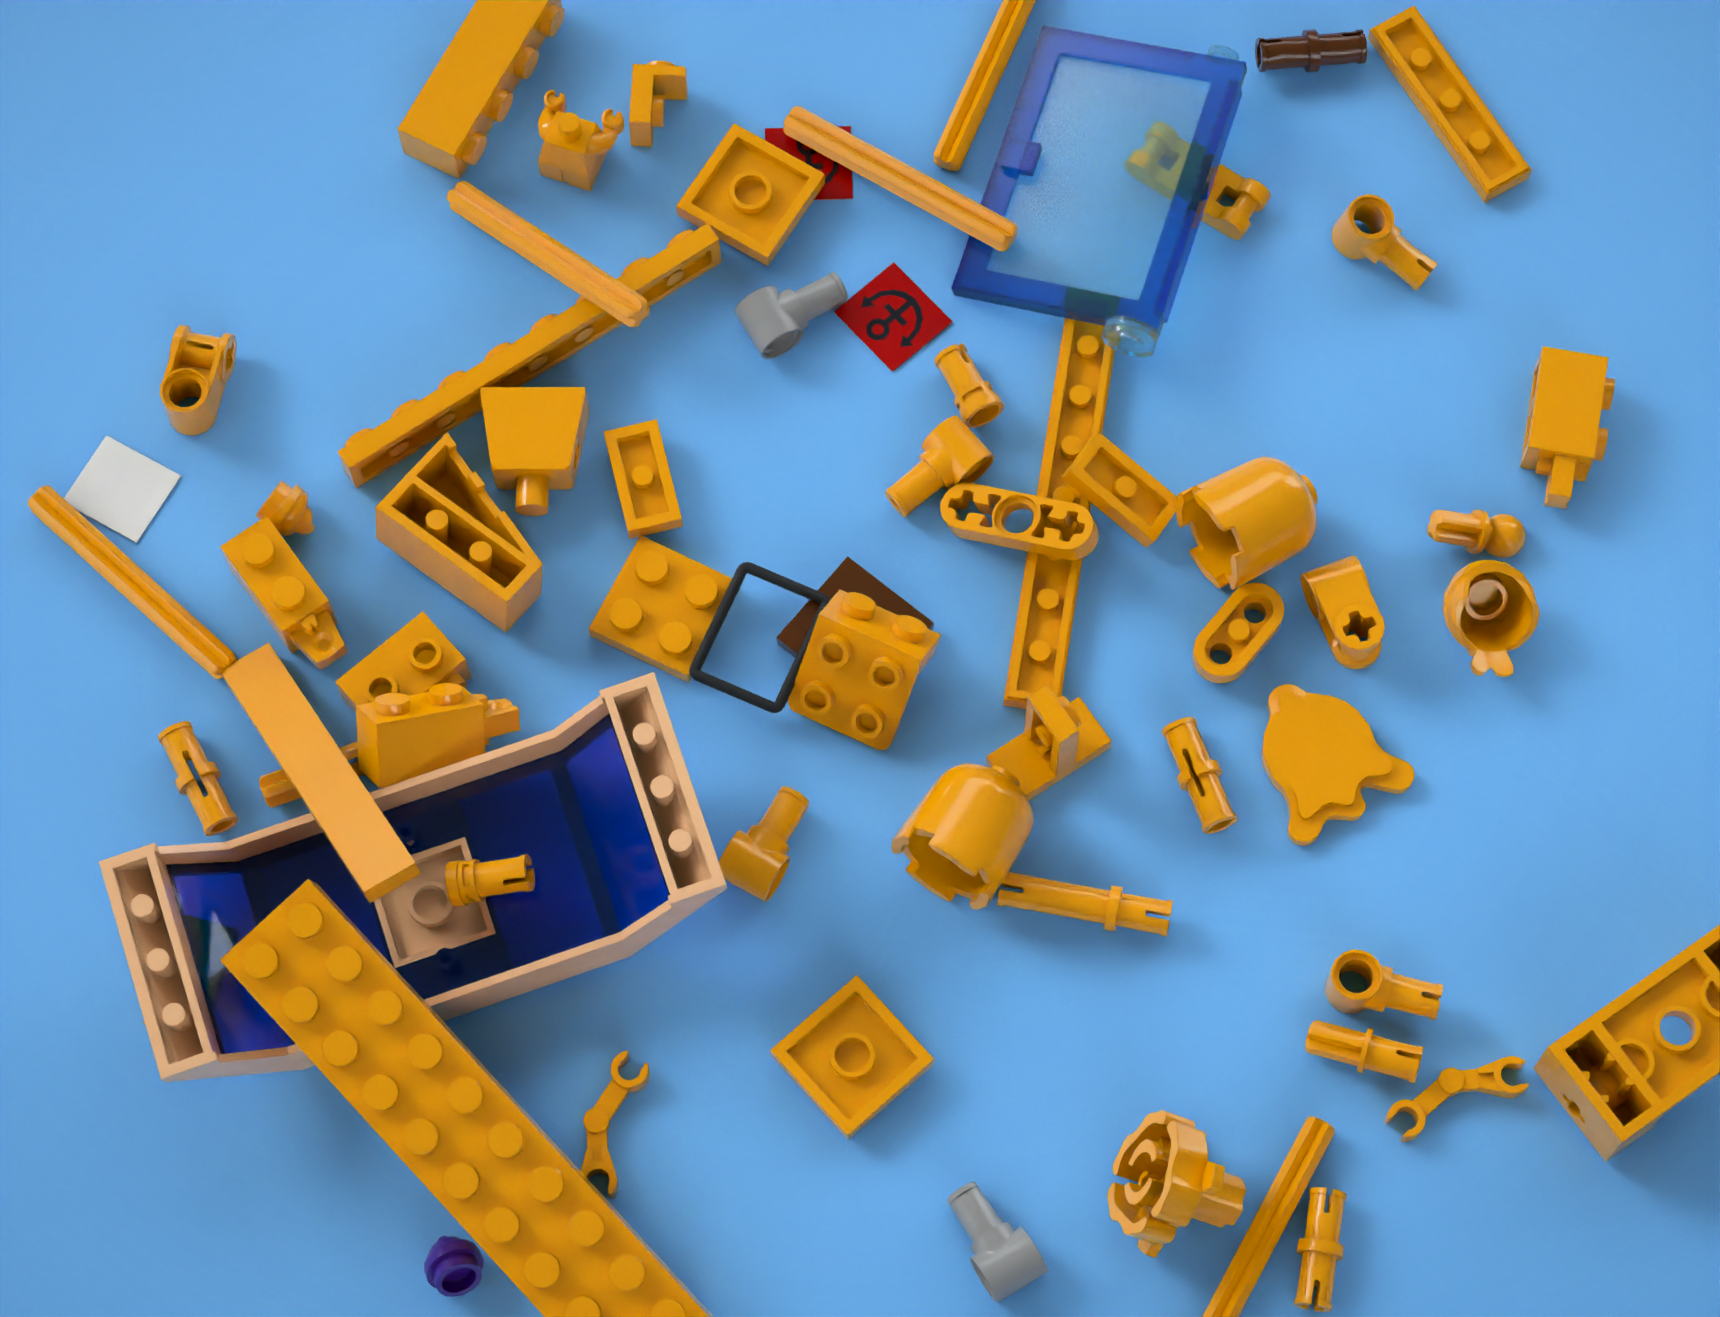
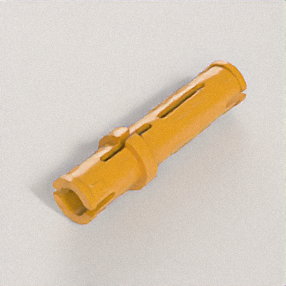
[997,870,1173,937]

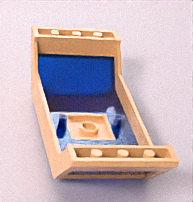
[99,672,727,1082]

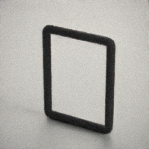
[689,562,831,713]

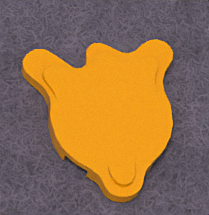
[1261,684,1415,846]

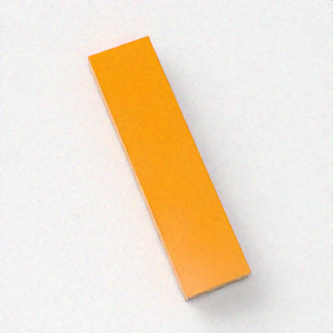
[1368,6,1532,203]

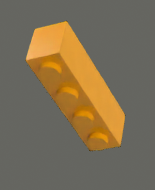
[398,0,565,179]

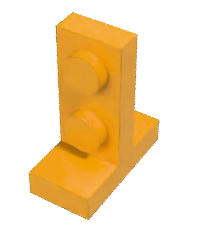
[986,684,1112,801]

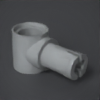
[735,272,848,359]
[947,1182,1048,1303]

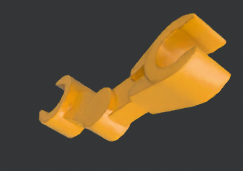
[581,1050,650,1199]
[1385,1056,1529,1142]

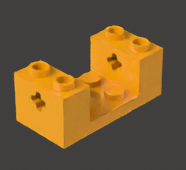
[1533,925,1720,1162]

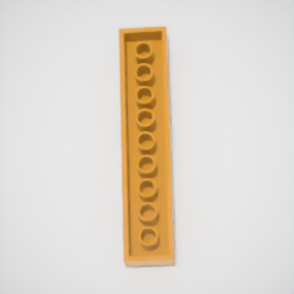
[220,879,713,1317]

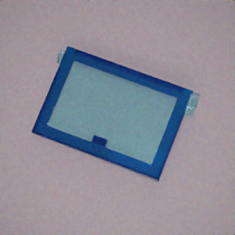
[951,25,1247,357]

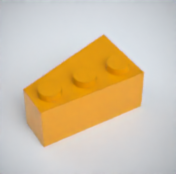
[375,432,543,633]

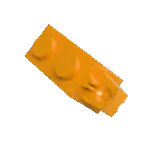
[1520,346,1615,509]
[220,516,348,670]
[356,683,520,788]

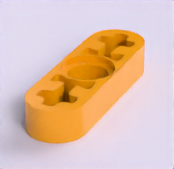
[940,483,1099,560]

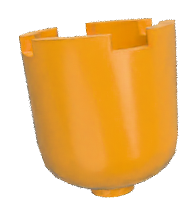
[1175,456,1318,590]
[891,763,1034,910]

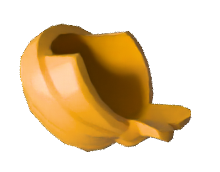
[1442,560,1540,677]

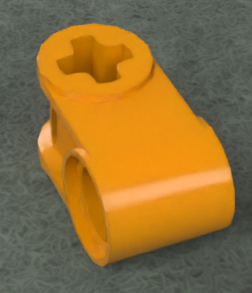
[160,324,237,435]
[1300,555,1385,670]

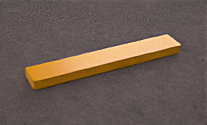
[221,643,421,903]

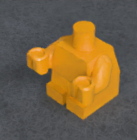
[538,90,624,191]

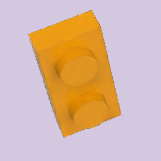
[603,419,683,539]
[1061,432,1177,548]

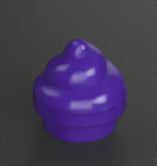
[424,1236,484,1297]

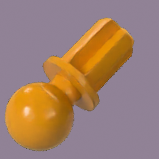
[1427,509,1526,558]

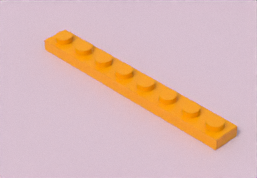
[337,223,722,488]

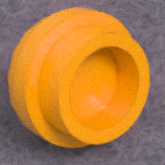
[255,480,314,536]

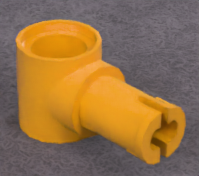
[1331,194,1438,291]
[885,415,995,518]
[719,786,809,902]
[1325,950,1443,1021]

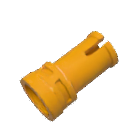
[934,343,1004,428]
[445,854,535,907]

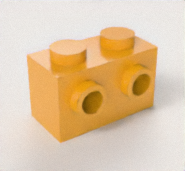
[335,611,471,714]

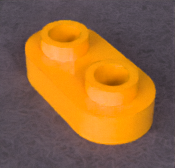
[1192,582,1284,684]

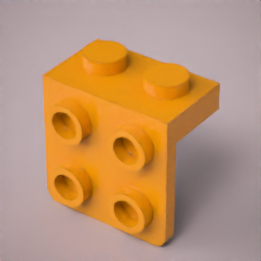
[788,589,941,750]

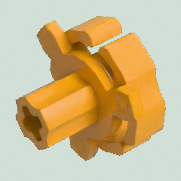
[1107,1110,1246,1258]

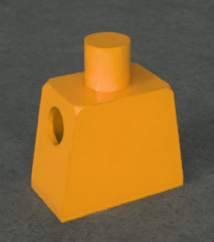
[480,387,589,516]

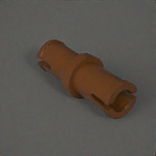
[1255,29,1367,72]

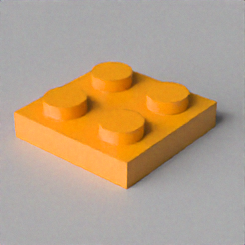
[676,123,825,266]
[589,535,740,683]
[770,975,934,1140]

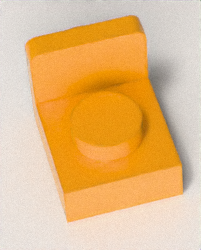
[629,60,688,147]

